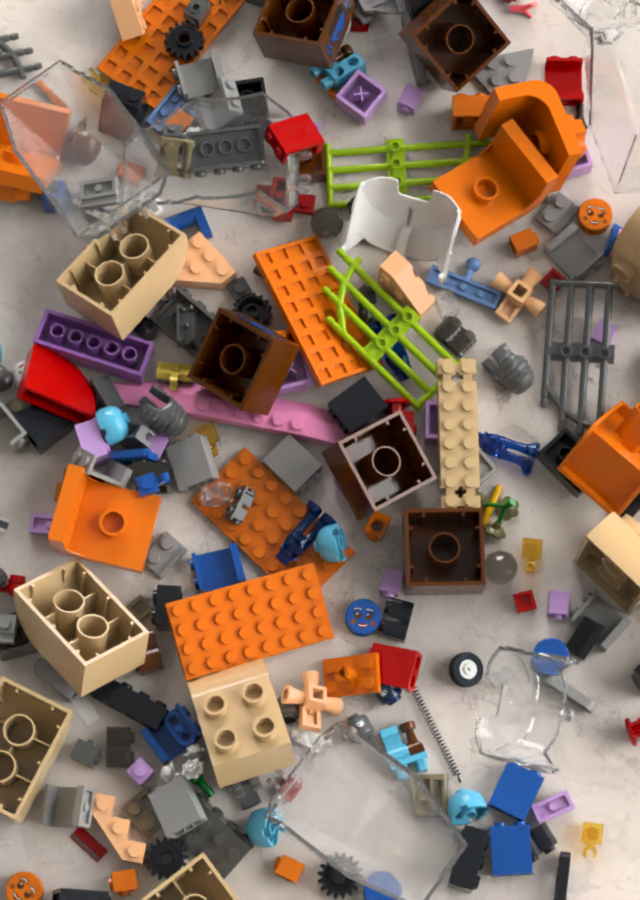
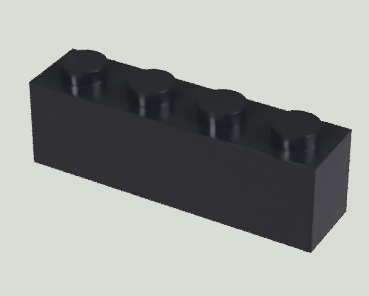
[88,679,169,733]

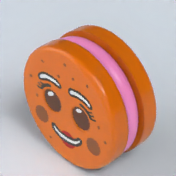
[577,198,613,235]
[5,871,44,900]

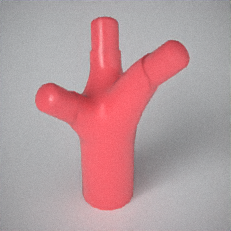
[510,2,537,18]

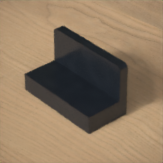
[566,616,605,661]

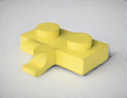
[156,362,194,391]

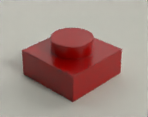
[295,193,316,216]
[540,268,567,293]
[513,590,537,614]

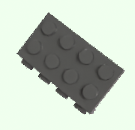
[186,124,266,177]
[151,287,216,358]
[177,792,254,879]

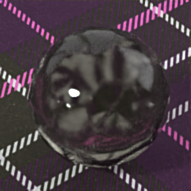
[310,207,344,240]
[485,550,518,585]

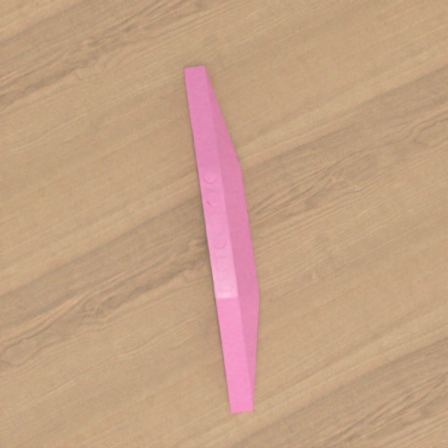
[112,382,350,447]

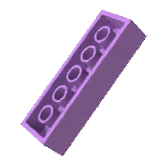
[33,308,155,385]

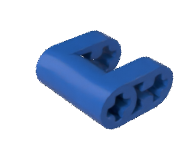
[165,205,213,239]

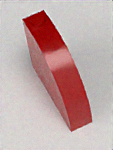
[16,343,96,424]

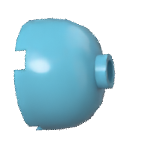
[95,406,131,446]
[314,523,348,563]
[447,788,488,825]
[244,807,279,848]

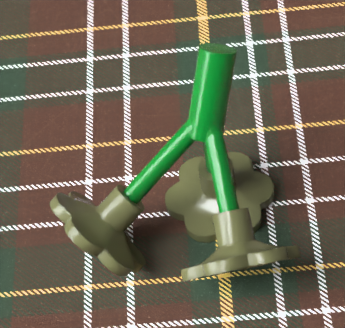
[475,492,519,539]

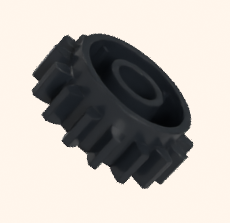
[164,21,205,62]
[231,293,273,325]
[144,836,189,881]
[317,855,361,899]

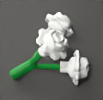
[160,744,215,798]

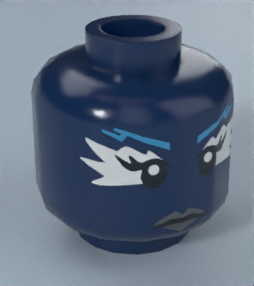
[374,684,402,706]

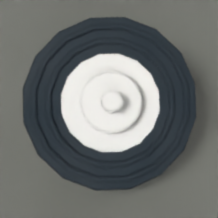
[449,652,483,687]

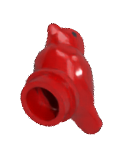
[0,575,26,598]

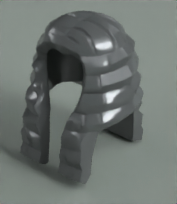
[482,343,534,395]
[135,384,189,437]
[223,776,262,810]

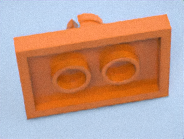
[322,652,381,698]

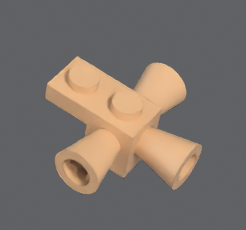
[490,267,548,325]
[281,670,343,733]

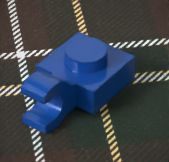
[135,472,171,498]

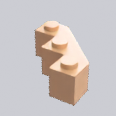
[92,793,147,866]

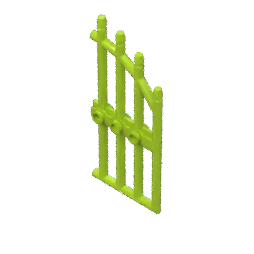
[324,133,491,209]
[322,248,463,412]

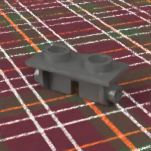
[358,284,377,324]
[224,485,255,526]

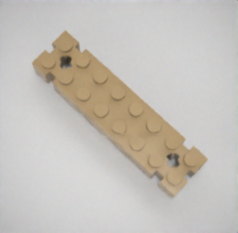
[436,358,481,508]

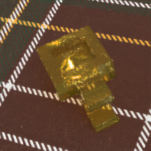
[195,422,220,457]
[521,538,543,573]

